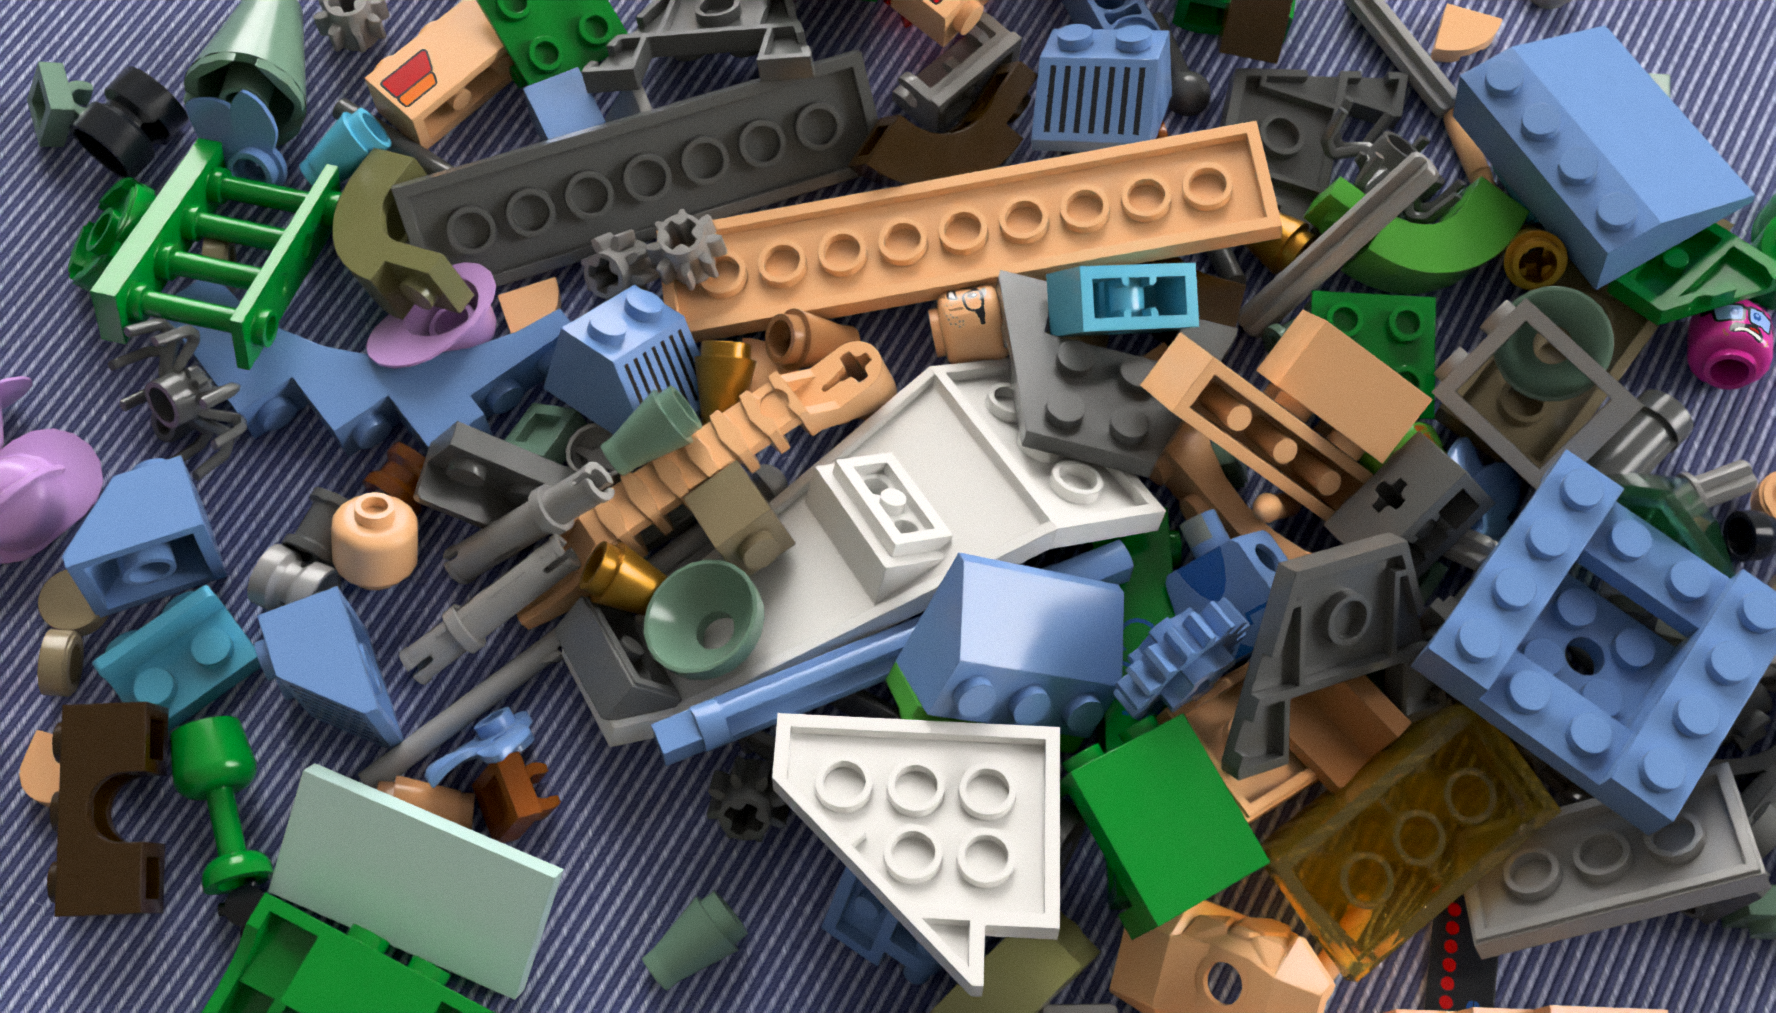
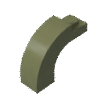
[332,148,474,320]
[929,911,1101,1013]

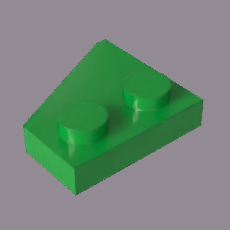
[1606,223,1776,326]

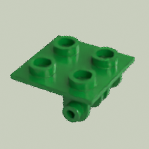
[476,0,628,88]
[1310,290,1436,420]

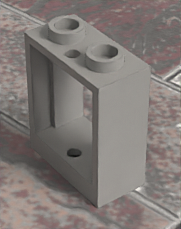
[1432,298,1644,490]

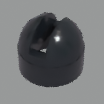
[1723,510,1776,562]

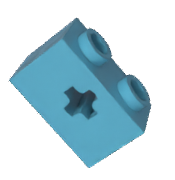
[1046,263,1199,337]

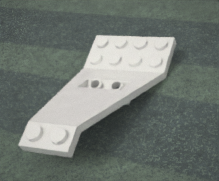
[561,357,1166,747]

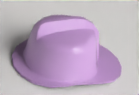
[366,262,496,369]
[0,428,103,564]

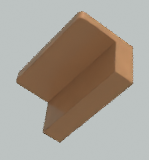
[1289,675,1412,793]

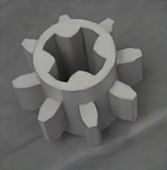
[313,0,390,53]
[646,209,727,291]
[581,229,660,301]

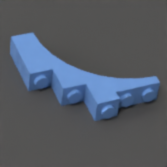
[167,280,571,457]

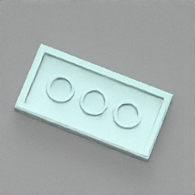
[268,763,564,1000]

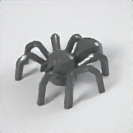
[1320,96,1466,224]
[108,318,247,481]

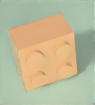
[1256,310,1433,464]

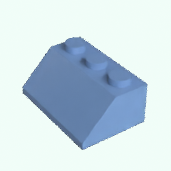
[896,552,1124,738]

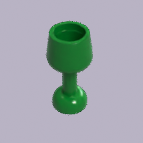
[170,716,274,895]

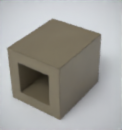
[683,460,796,577]

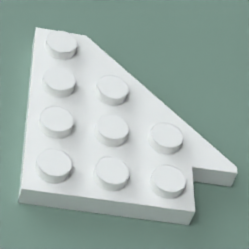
[772,713,1060,997]

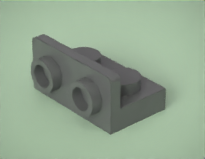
[413,421,576,529]

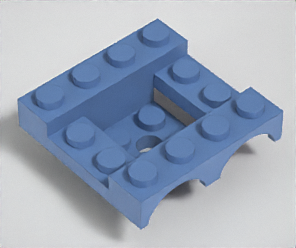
[1411,449,1776,836]

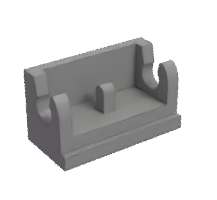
[892,11,1022,134]

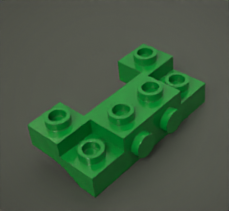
[202,892,495,1013]

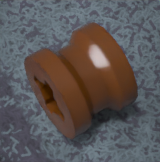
[362,442,425,517]

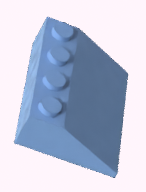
[1453,25,1756,290]

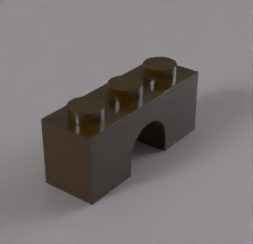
[47,701,169,917]

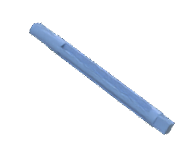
[651,539,1134,766]

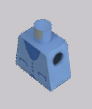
[1165,509,1288,667]

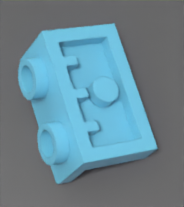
[92,585,261,732]

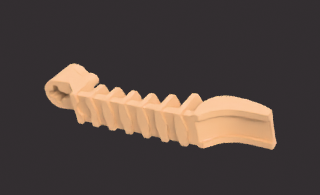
[517,341,897,630]

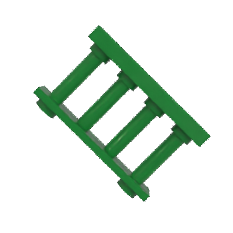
[90,138,342,371]

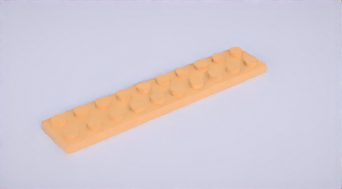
[656,121,1282,343]

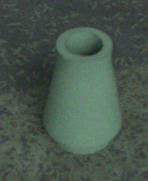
[601,385,702,476]
[642,890,748,991]

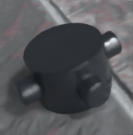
[217,878,265,938]

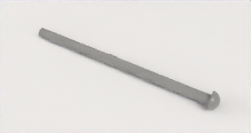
[358,464,788,789]

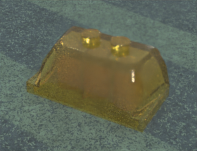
[1260,702,1562,982]

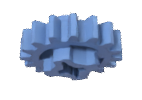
[1113,597,1251,721]

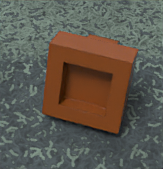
[472,751,561,843]

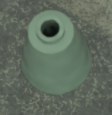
[183,0,307,146]

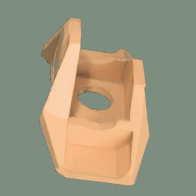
[1109,900,1336,1013]

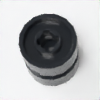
[69,66,189,179]

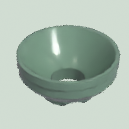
[1494,286,1614,401]
[644,559,765,680]

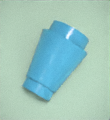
[299,108,392,186]

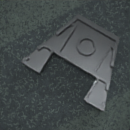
[581,0,815,93]
[1219,68,1408,264]
[995,270,1238,477]
[1221,532,1448,781]

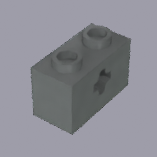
[1323,431,1496,579]

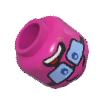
[1687,300,1773,390]

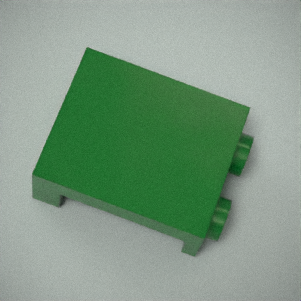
[1060,713,1270,940]

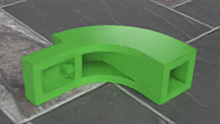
[1303,176,1530,294]

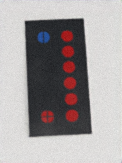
[1424,885,1499,1011]

